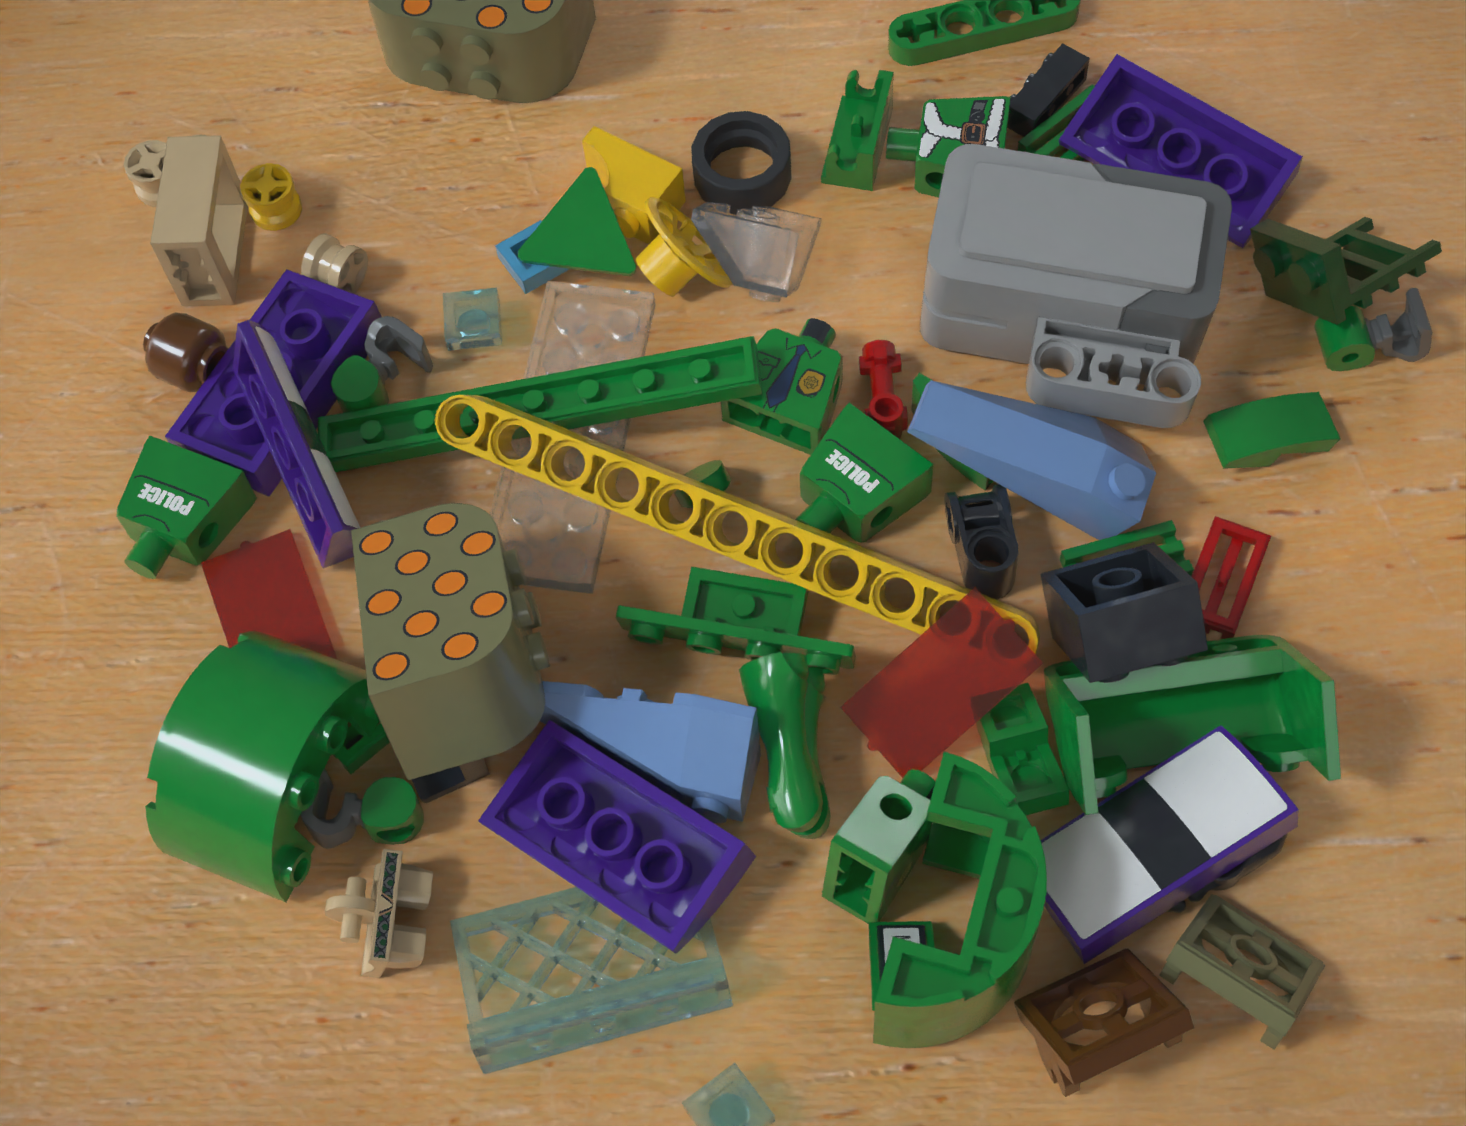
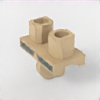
[325,849,433,978]

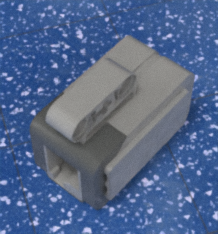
[920,144,1232,428]

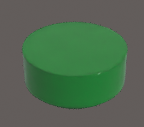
[674,460,731,508]

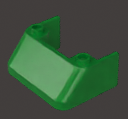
[1044,635,1341,815]

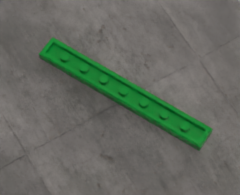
[318,336,763,472]

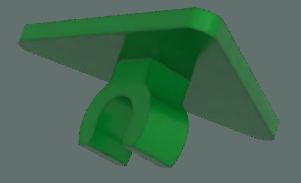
[518,167,636,276]

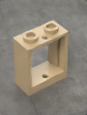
[150,135,248,306]

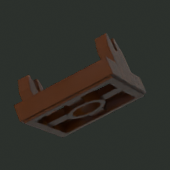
[1014,948,1194,1097]

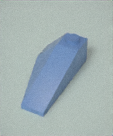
[907,380,1156,540]
[540,681,761,823]

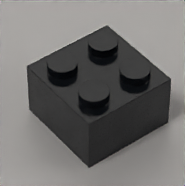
[1040,542,1208,683]

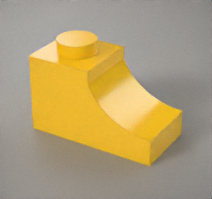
[582,126,686,244]

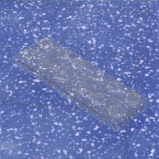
[490,281,656,594]

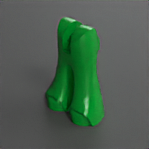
[739,652,831,839]

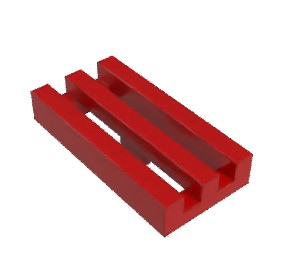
[1192,516,1271,639]

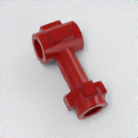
[859,340,908,439]

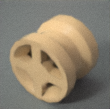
[124,140,166,207]
[301,234,368,294]

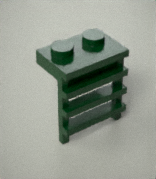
[1250,217,1442,325]

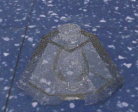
[691,202,822,302]

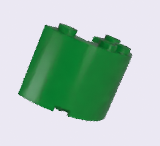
[145,631,380,903]
[873,752,1047,1048]

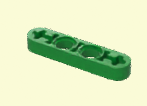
[888,0,1081,66]

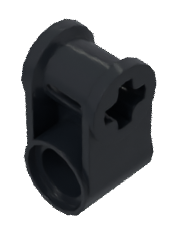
[944,484,1018,600]

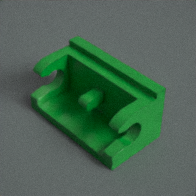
[821,70,894,191]

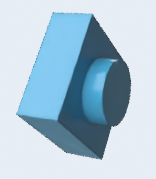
[495,220,569,294]

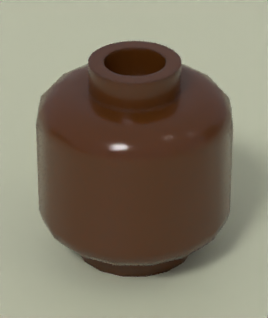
[143,312,228,392]

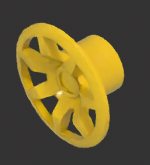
[636,197,734,297]

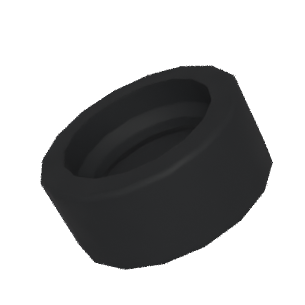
[691,111,792,215]

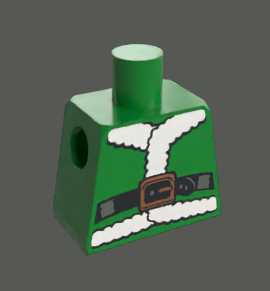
[886,96,1010,198]

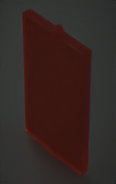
[201,529,338,659]
[840,588,1043,778]

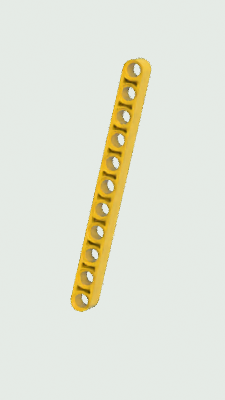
[435,395,1040,669]

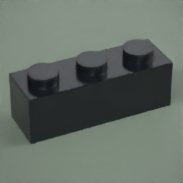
[1007,43,1090,137]

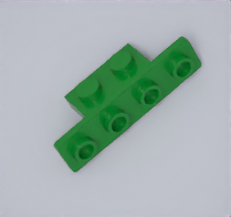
[615,566,856,675]

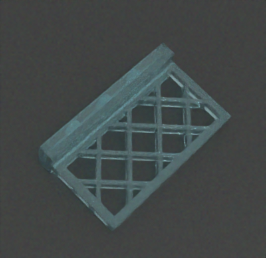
[450,887,733,1074]

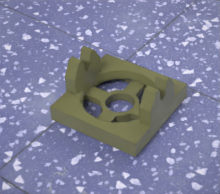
[1159,894,1325,1050]

